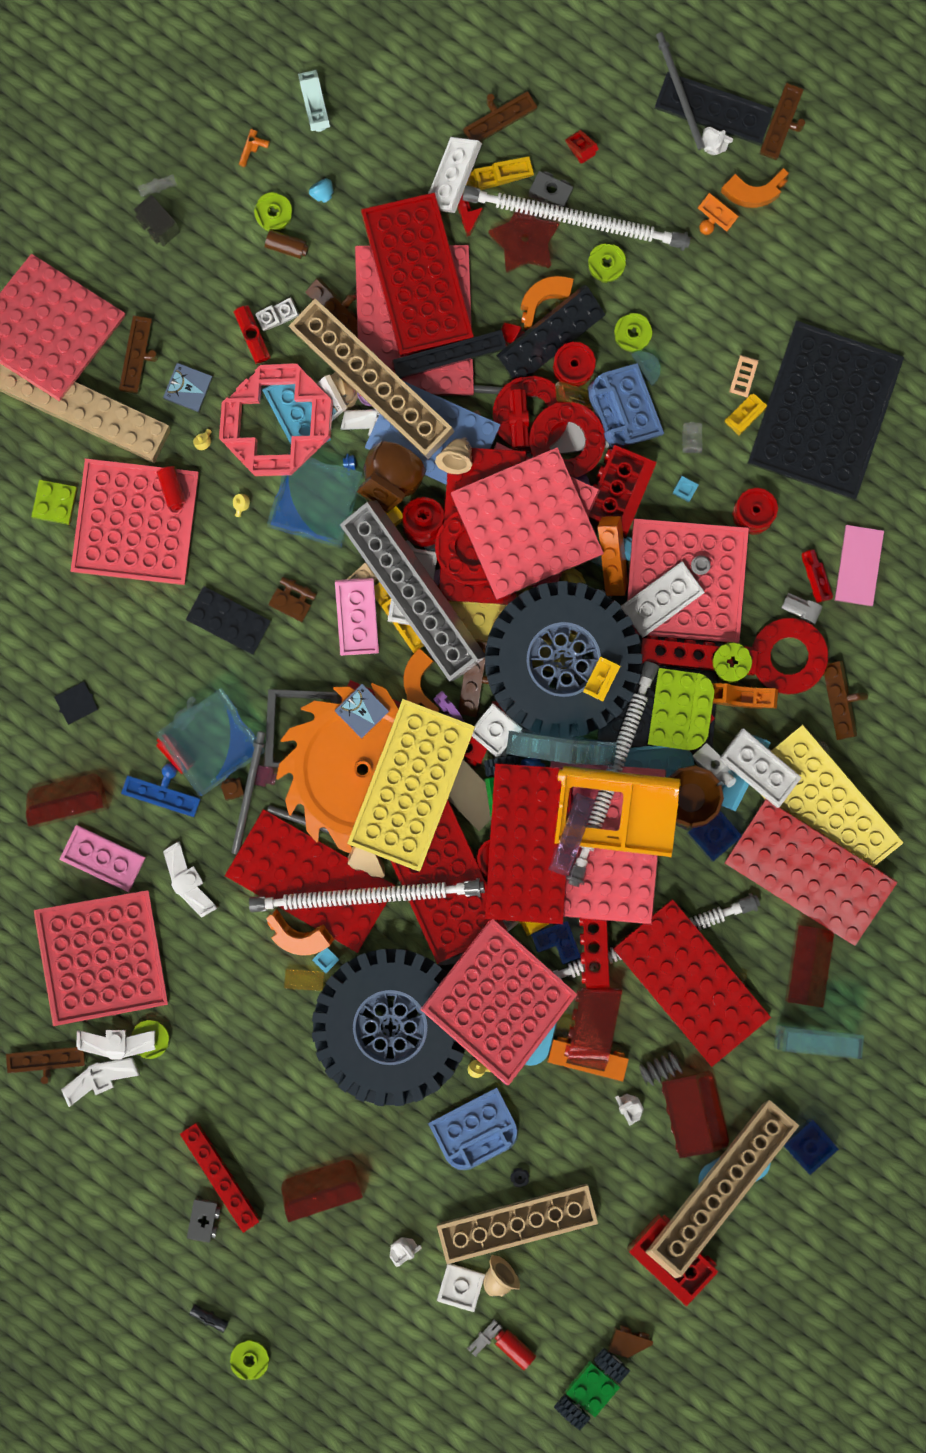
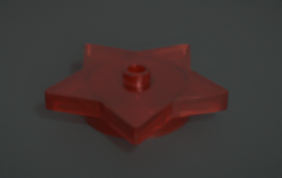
[488,209,559,273]

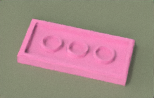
[834,525,884,606]
[335,578,379,656]
[59,825,146,892]

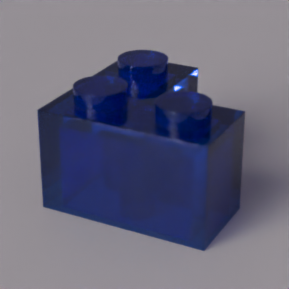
[531,921,581,964]

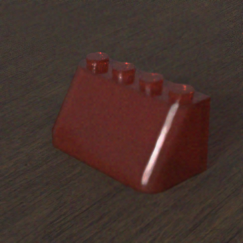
[26,774,109,828]
[564,987,622,1071]
[661,1071,729,1158]
[281,1160,365,1222]

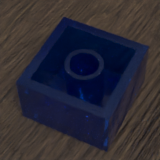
[686,811,742,862]
[783,1119,839,1175]

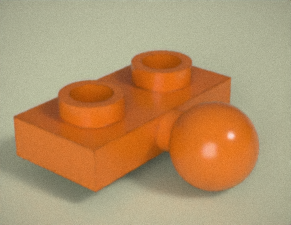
[698,193,739,235]

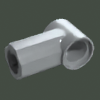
[782,593,823,625]

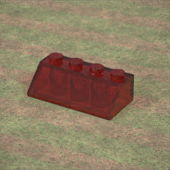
[785,925,834,1008]

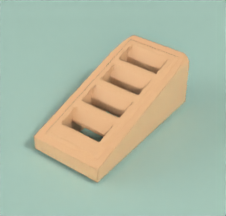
[730,355,759,397]

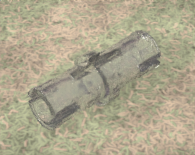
[137,174,177,197]

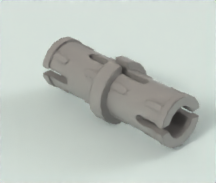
[467,1320,503,1357]

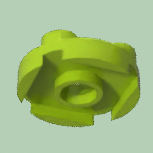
[254,192,292,231]
[588,244,626,283]
[614,313,652,352]
[712,643,752,682]
[131,1020,170,1059]
[230,1339,270,1380]

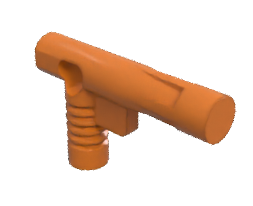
[238,129,270,167]

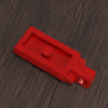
[801,550,833,603]

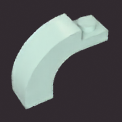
[298,70,330,131]

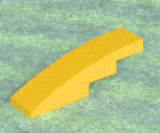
[462,157,534,194]
[374,582,424,653]

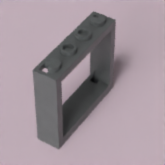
[265,689,341,768]

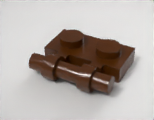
[268,577,317,623]

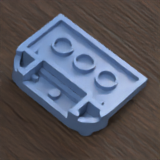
[588,363,664,448]
[428,1088,518,1170]

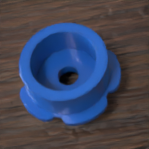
[343,454,356,472]

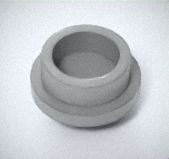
[691,555,710,575]

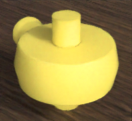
[193,429,212,450]
[233,493,250,517]
[467,1060,491,1078]

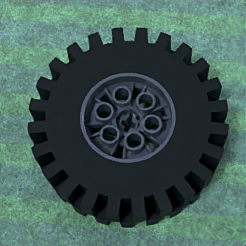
[485,581,642,738]
[312,949,465,1106]

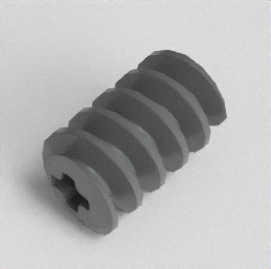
[639,1052,683,1086]

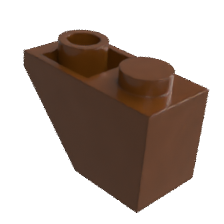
[608,1325,654,1358]

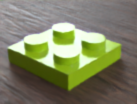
[31,480,77,525]

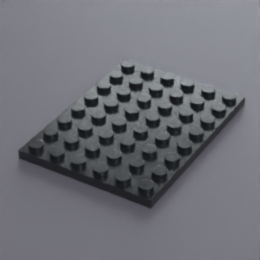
[747,321,904,500]

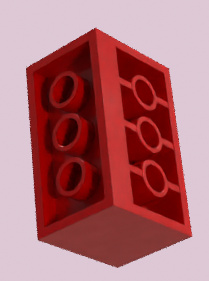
[588,445,657,538]
[627,1214,718,1307]

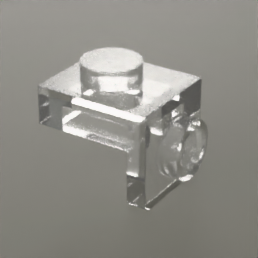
[682,422,702,453]

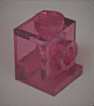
[247,765,277,787]

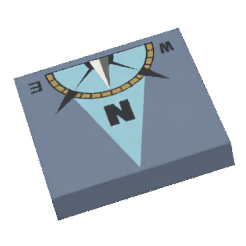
[163,363,213,412]
[335,684,389,739]

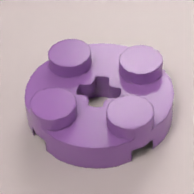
[433,691,465,722]

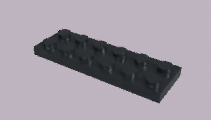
[654,72,774,146]
[496,285,605,380]

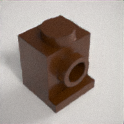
[221,777,244,801]

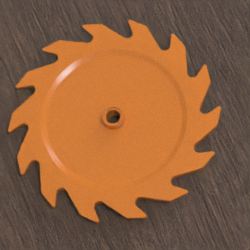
[276,683,416,853]

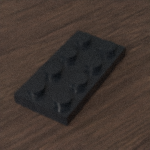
[186,586,271,655]

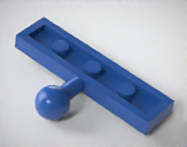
[121,764,201,818]

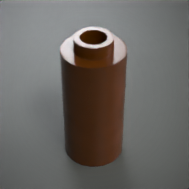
[265,229,309,259]

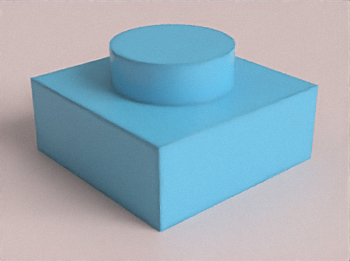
[672,476,698,502]
[313,948,340,973]

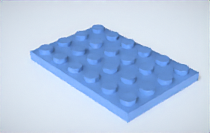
[365,380,501,485]

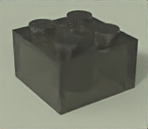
[134,195,180,247]

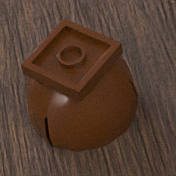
[356,441,426,513]
[667,765,724,828]

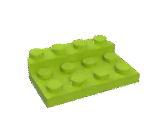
[648,668,714,750]

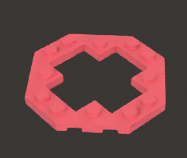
[219,364,333,476]

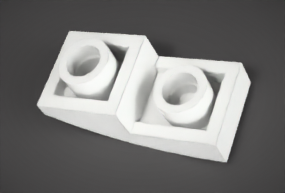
[255,298,300,331]

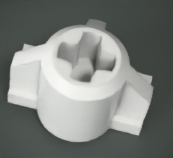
[702,127,733,155]
[615,1094,644,1126]
[390,1237,422,1267]

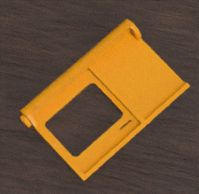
[555,766,681,857]

